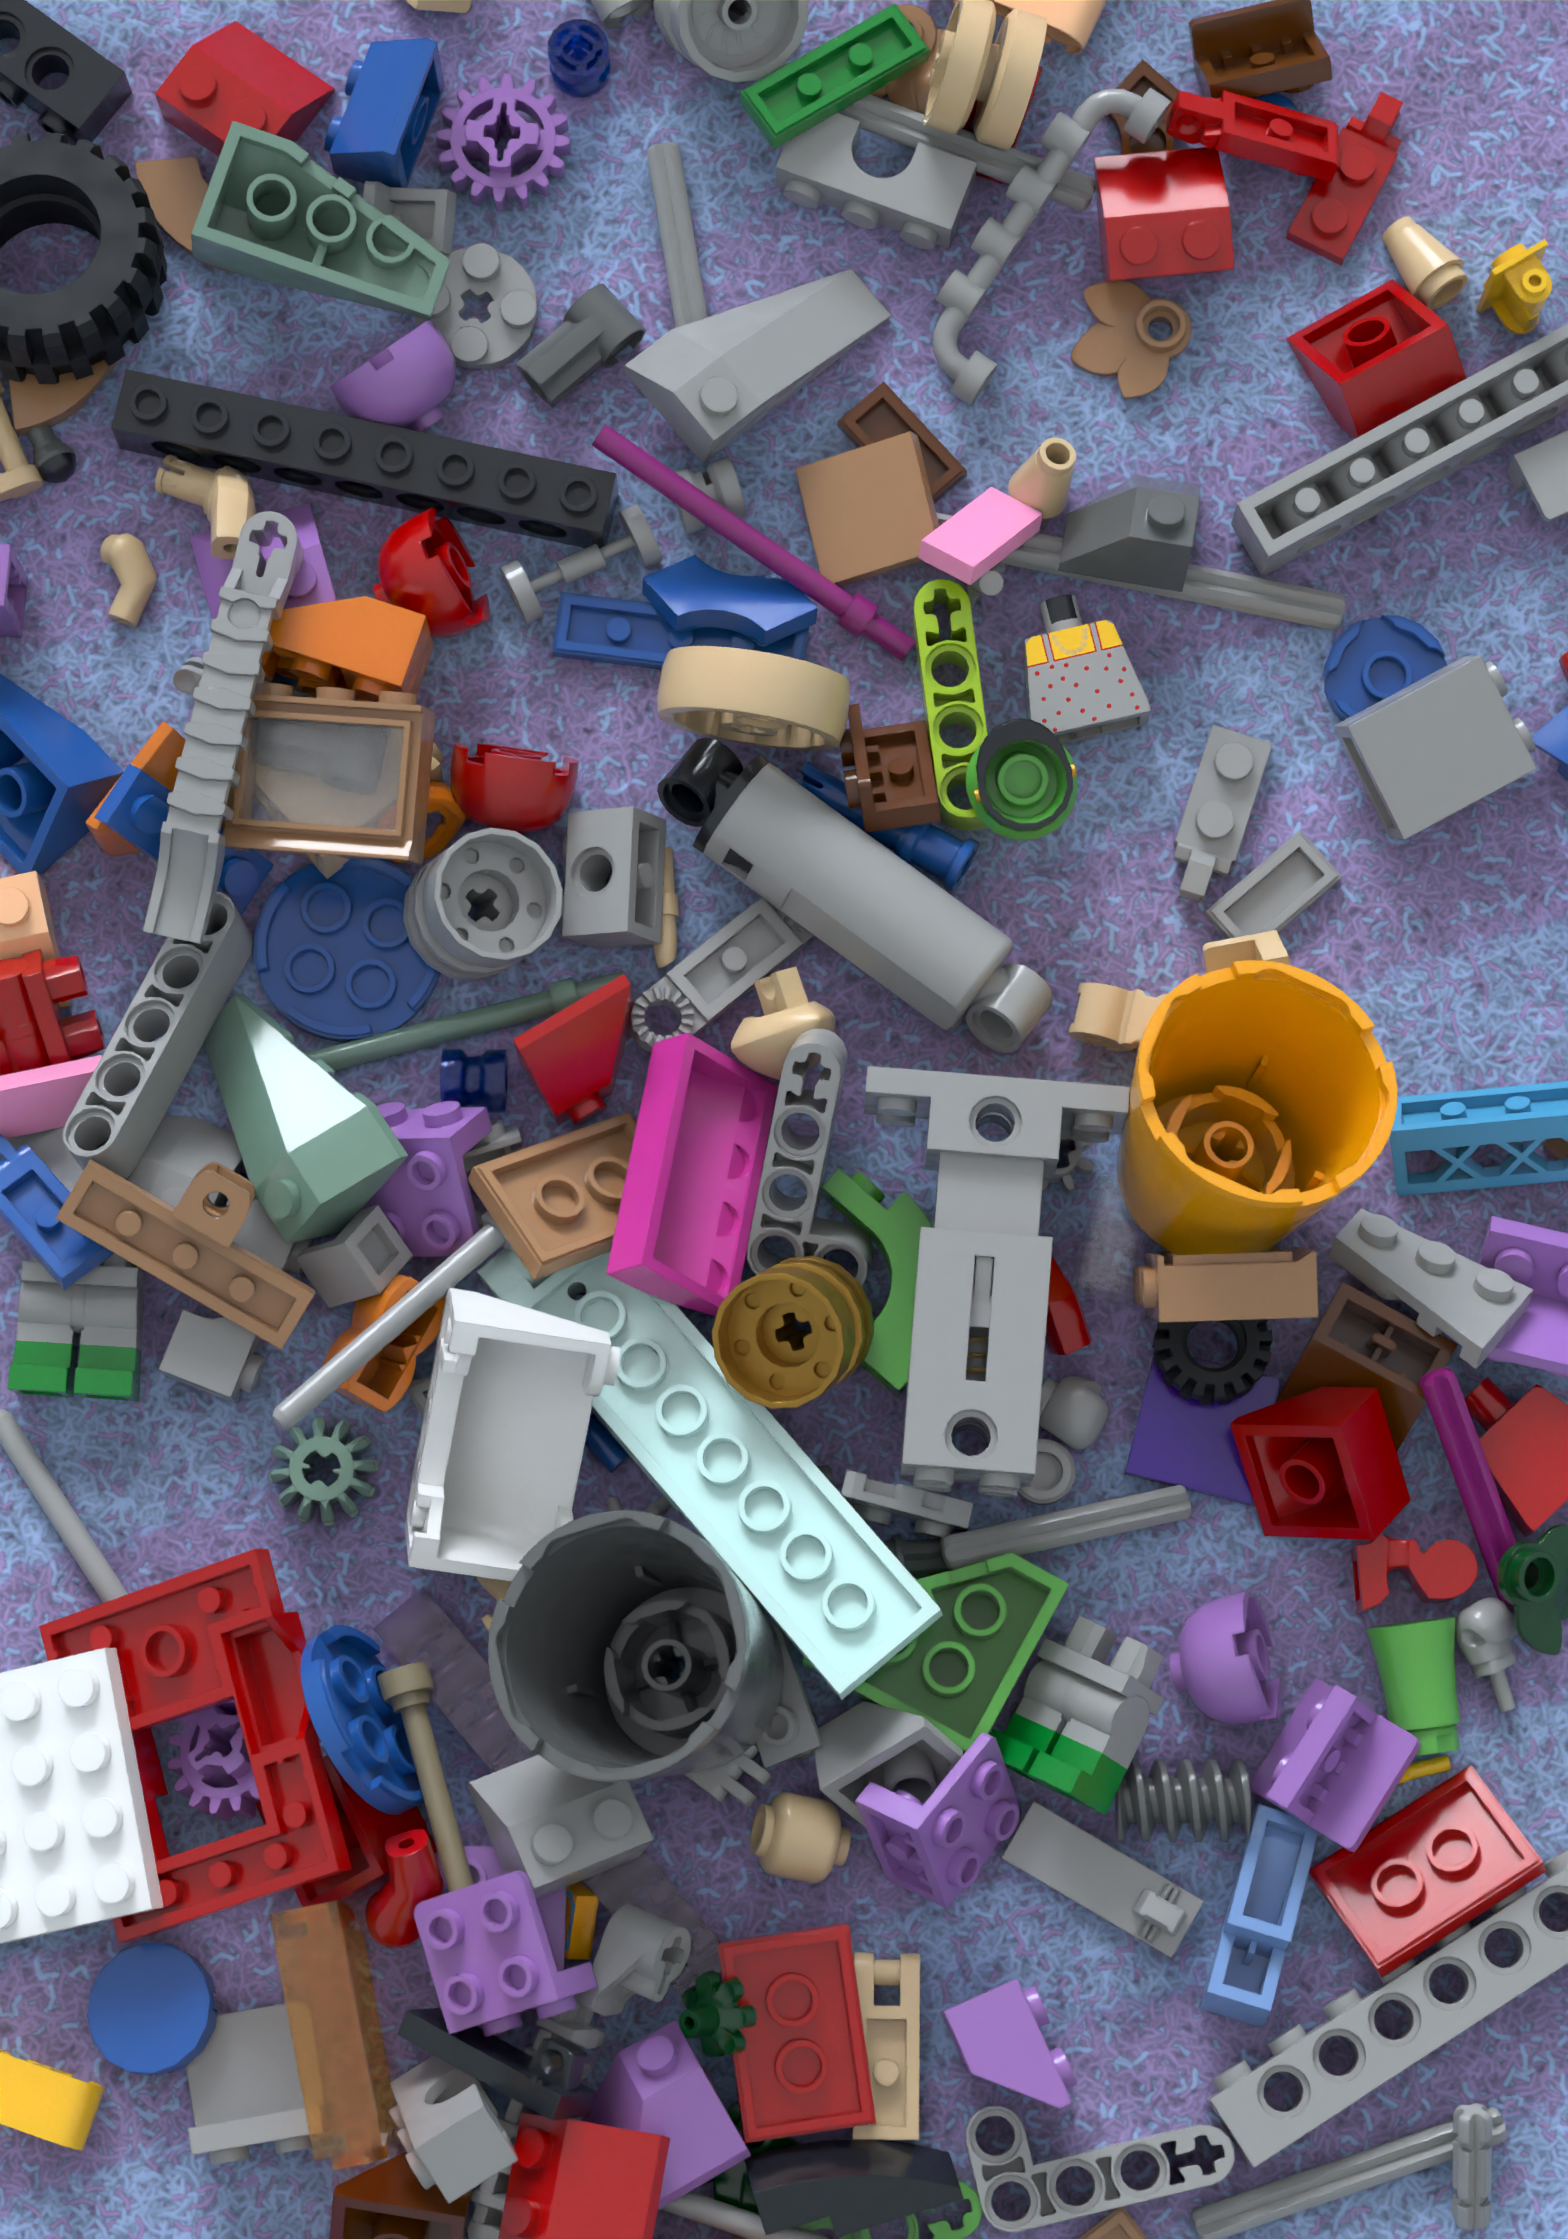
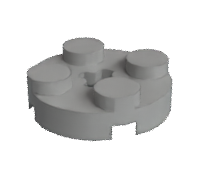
[415,243,538,371]

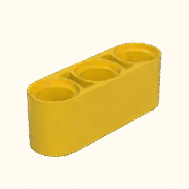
[0,2049,105,2151]

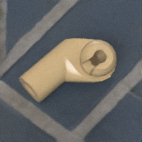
[100,533,157,628]

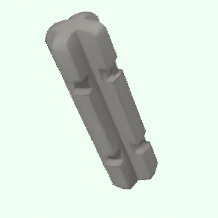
[1452,2103,1492,2231]

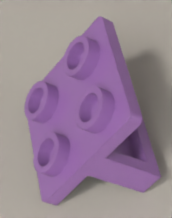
[1250,1679,1421,1852]

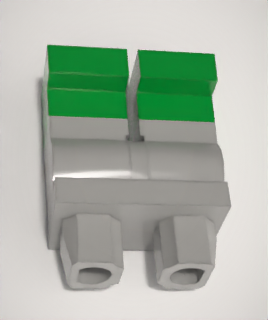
[7,1253,146,1401]
[990,1616,1165,1815]

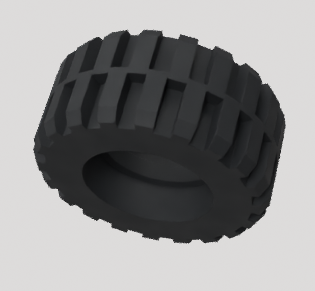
[0,132,167,384]

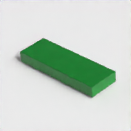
[739,3,930,149]

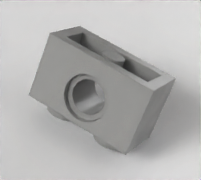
[560,806,666,948]

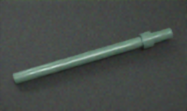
[304,971,624,1071]

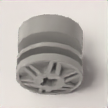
[403,828,563,981]

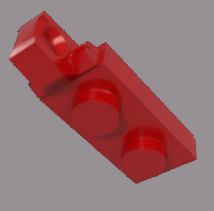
[1166,90,1339,182]
[1286,92,1403,265]

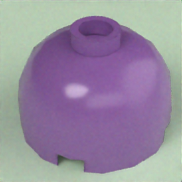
[330,319,457,432]
[1169,1592,1282,1724]

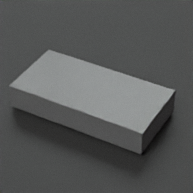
[1204,830,1342,939]

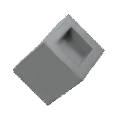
[1506,430,1568,522]
[296,1205,413,1308]

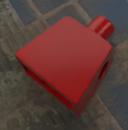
[1464,1376,1568,1537]

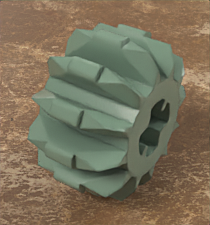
[268,1416,380,1527]

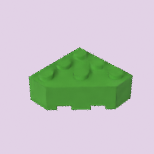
[802,1552,1069,1755]

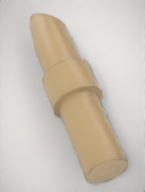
[653,847,679,968]

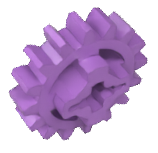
[436,74,571,212]
[167,1700,260,1822]

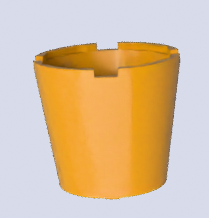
[1116,960,1397,1255]

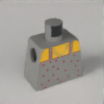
[1023,594,1151,744]

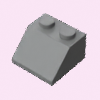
[467,1755,654,1899]

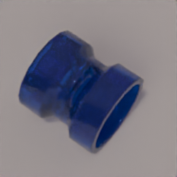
[548,19,611,98]
[440,1049,508,1113]

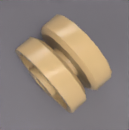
[923,0,1047,150]

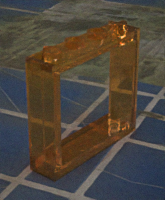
[269,1901,401,2170]

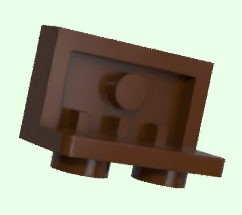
[1189,0,1332,99]
[840,703,941,833]

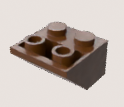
[1275,1282,1457,1452]

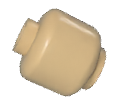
[749,1792,851,1884]

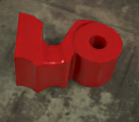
[1351,1534,1478,1615]

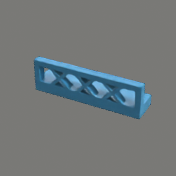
[1389,1081,1568,1196]

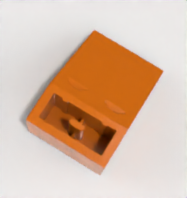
[261,596,434,702]

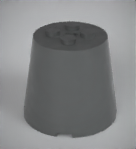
[488,1510,784,1783]

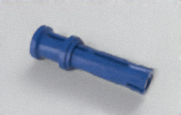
[796,762,979,892]

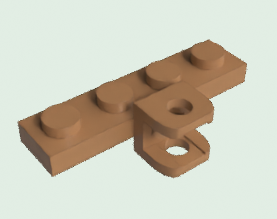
[55,1159,316,1350]

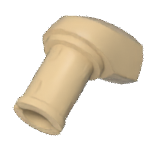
[155,455,256,560]

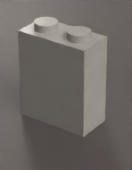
[1333,655,1537,840]

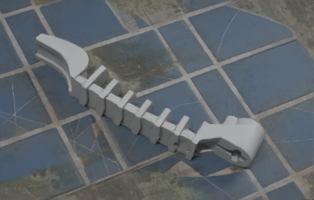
[143,511,304,944]
[467,1904,691,2239]

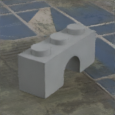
[776,113,977,250]
[159,1199,314,1404]
[389,2055,518,2203]

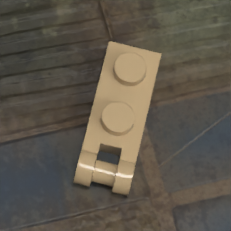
[853,1952,920,2140]

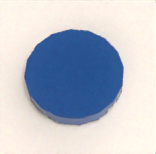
[1324,615,1447,721]
[87,1942,217,2076]

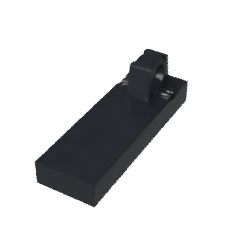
[397,2008,597,2121]

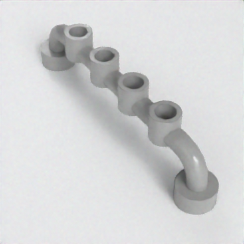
[933,88,1172,406]

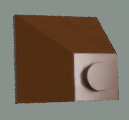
[329,2151,475,2239]

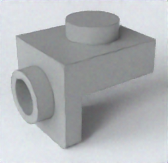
[363,181,457,255]

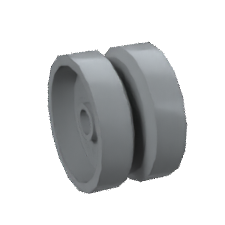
[654,0,808,83]

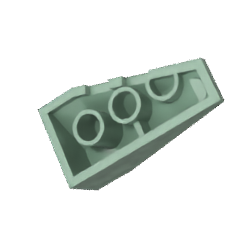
[191,121,451,320]
[204,994,408,1243]

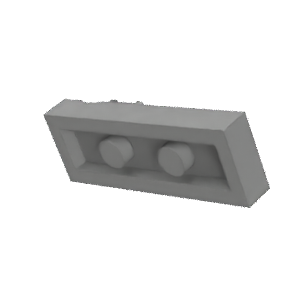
[1001,1801,1204,1958]

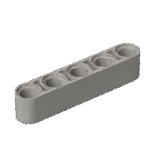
[63,892,254,1179]

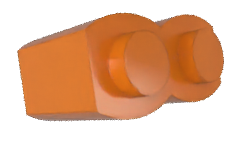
[322,1274,445,1412]

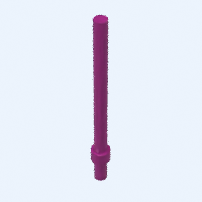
[591,424,915,661]

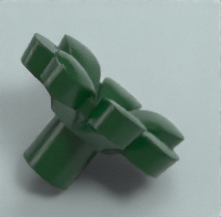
[679,1970,757,2057]

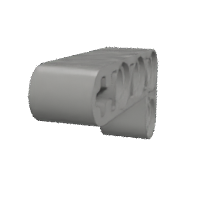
[747,1028,874,1286]
[964,2105,1235,2232]

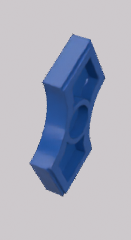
[642,555,818,647]

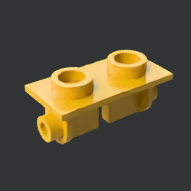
[1476,239,1552,335]

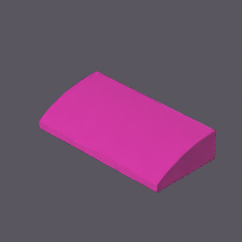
[606,1033,778,1316]

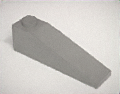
[623,269,891,464]

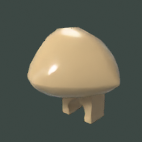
[731,966,836,1080]

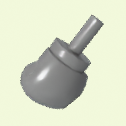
[1039,1376,1109,1450]
[1455,1597,1518,1712]

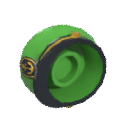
[966,718,1078,840]

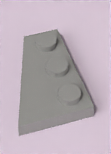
[1329,1208,1534,1369]

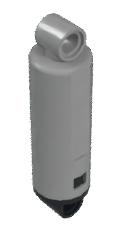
[657,738,1053,1053]

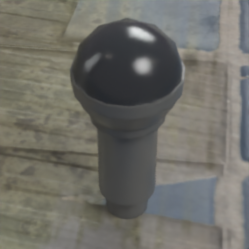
[26,425,77,483]

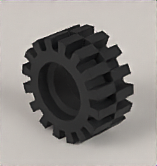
[1152,1319,1273,1406]

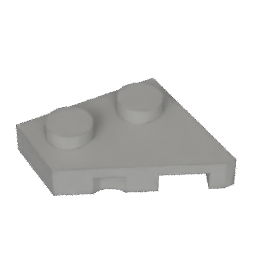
[841,1470,974,1539]

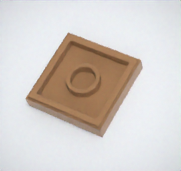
[795,431,939,587]

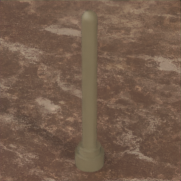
[377,1662,474,1893]

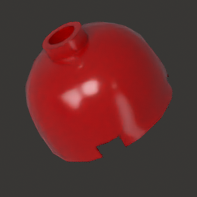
[373,507,490,638]
[450,743,579,836]

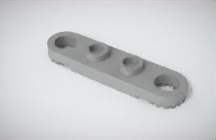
[629,896,816,1052]

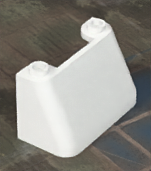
[405,1288,620,1581]

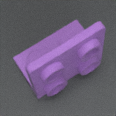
[1478,1216,1568,1377]
[855,1732,1022,1908]

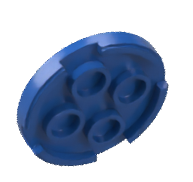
[253,858,441,1042]
[300,1625,424,1815]

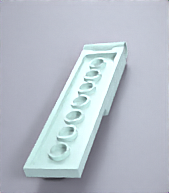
[476,1248,943,1700]

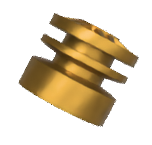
[712,1256,874,1409]

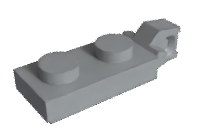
[1173,725,1273,904]

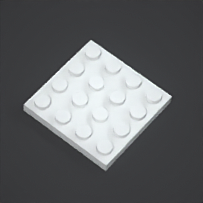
[0,1648,164,1944]

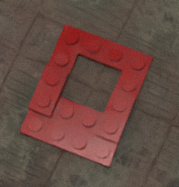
[39,1549,352,1943]

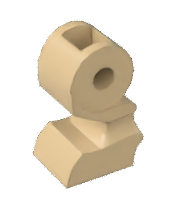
[1068,983,1168,1053]

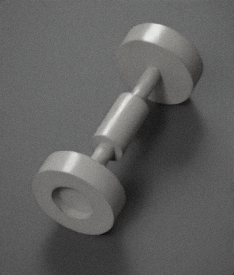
[500,504,663,624]

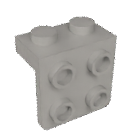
[186,2001,331,2165]

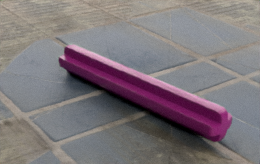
[1420,1367,1525,1607]

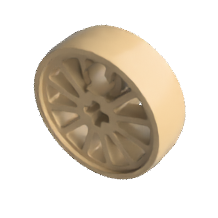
[657,646,850,751]

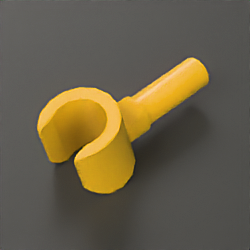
[1394,1755,1451,1790]

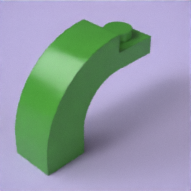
[821,1168,933,1398]

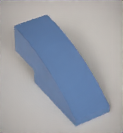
[1199,1804,1319,2028]

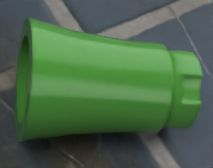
[1365,1617,1461,1756]

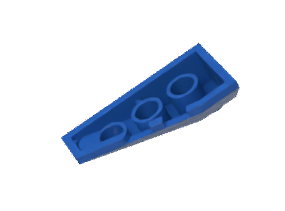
[0,674,123,875]

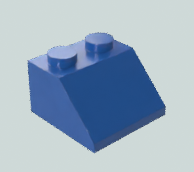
[324,38,445,188]

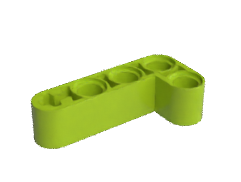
[913,579,989,831]

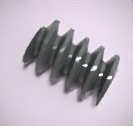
[1115,1759,1251,1842]

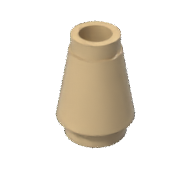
[1382,216,1468,310]
[1008,437,1076,521]

